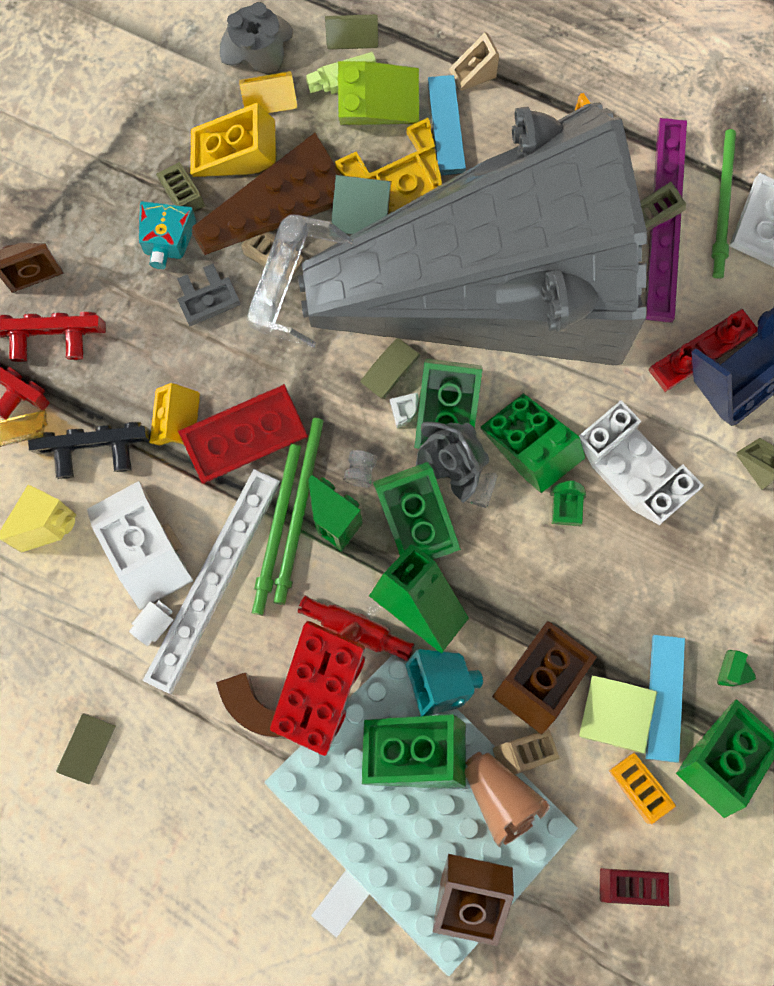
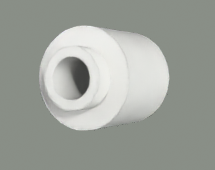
[129,601,173,646]

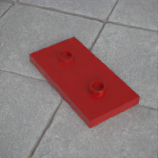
[178,384,308,484]

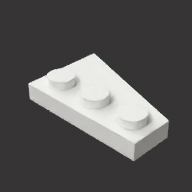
[729,173,774,267]

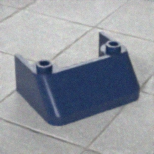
[692,307,774,426]

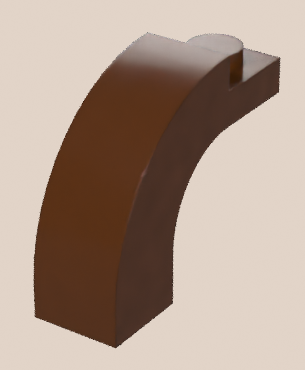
[216,672,285,739]

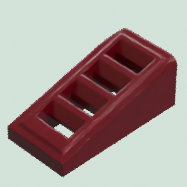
[600,868,669,907]

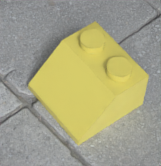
[0,484,76,553]

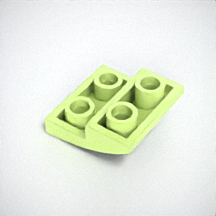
[579,676,657,754]

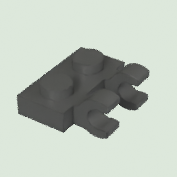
[177,264,241,327]

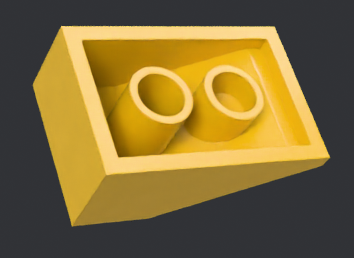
[190,103,276,177]

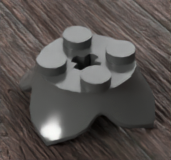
[220,2,293,75]
[416,422,490,503]

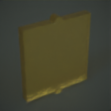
[0,410,48,447]

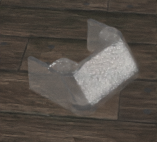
[247,215,354,348]

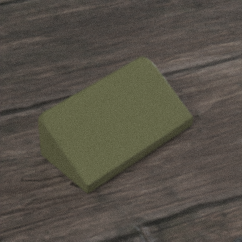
[325,14,378,49]
[56,713,116,784]

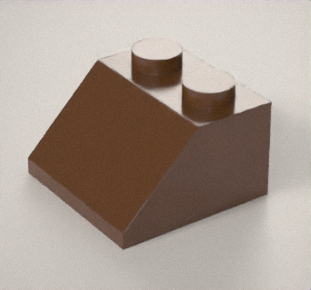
[432,854,514,946]

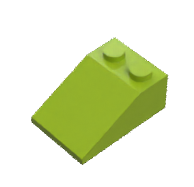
[338,61,419,125]

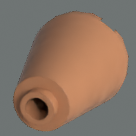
[465,752,550,847]

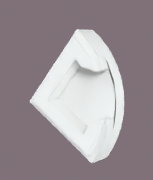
[390,392,418,428]

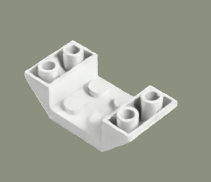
[579,400,704,525]
[87,481,193,610]

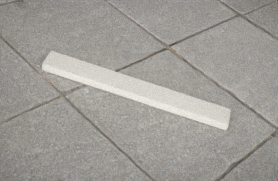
[142,469,281,694]

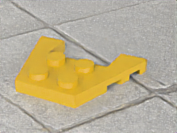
[335,118,442,214]

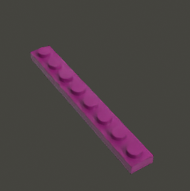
[645,118,687,323]

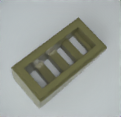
[156,162,205,212]
[640,182,686,231]

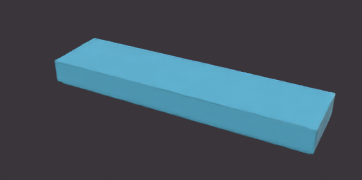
[428,75,466,175]
[645,635,685,763]

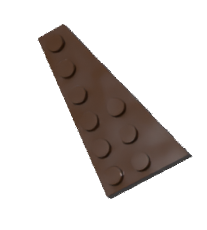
[192,133,341,255]

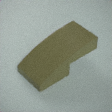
[360,338,421,399]

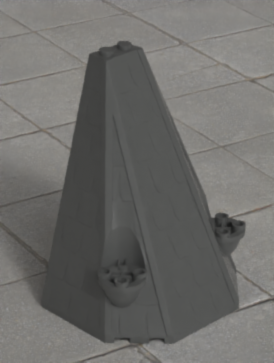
[298,102,647,366]

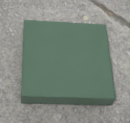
[331,175,392,234]

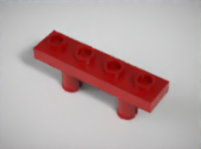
[648,309,758,392]
[0,312,106,362]
[0,367,50,421]

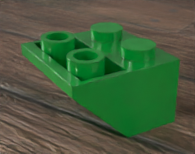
[308,475,363,552]

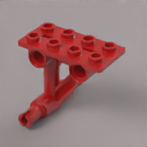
[270,595,415,756]

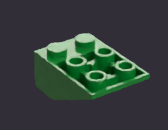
[480,393,585,493]
[369,544,469,654]

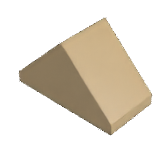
[449,32,499,91]

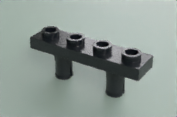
[28,422,151,479]

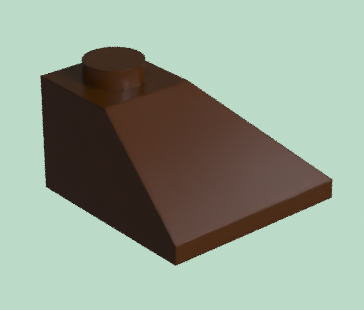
[0,243,64,293]

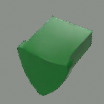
[550,480,586,527]
[717,650,756,687]

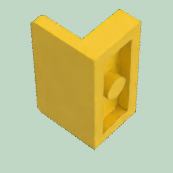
[239,71,297,113]
[150,383,200,446]

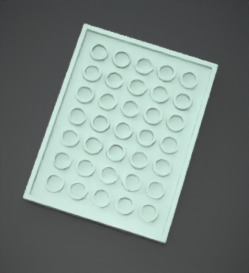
[264,655,578,976]

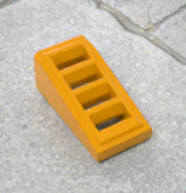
[609,752,676,824]

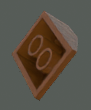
[492,620,597,735]

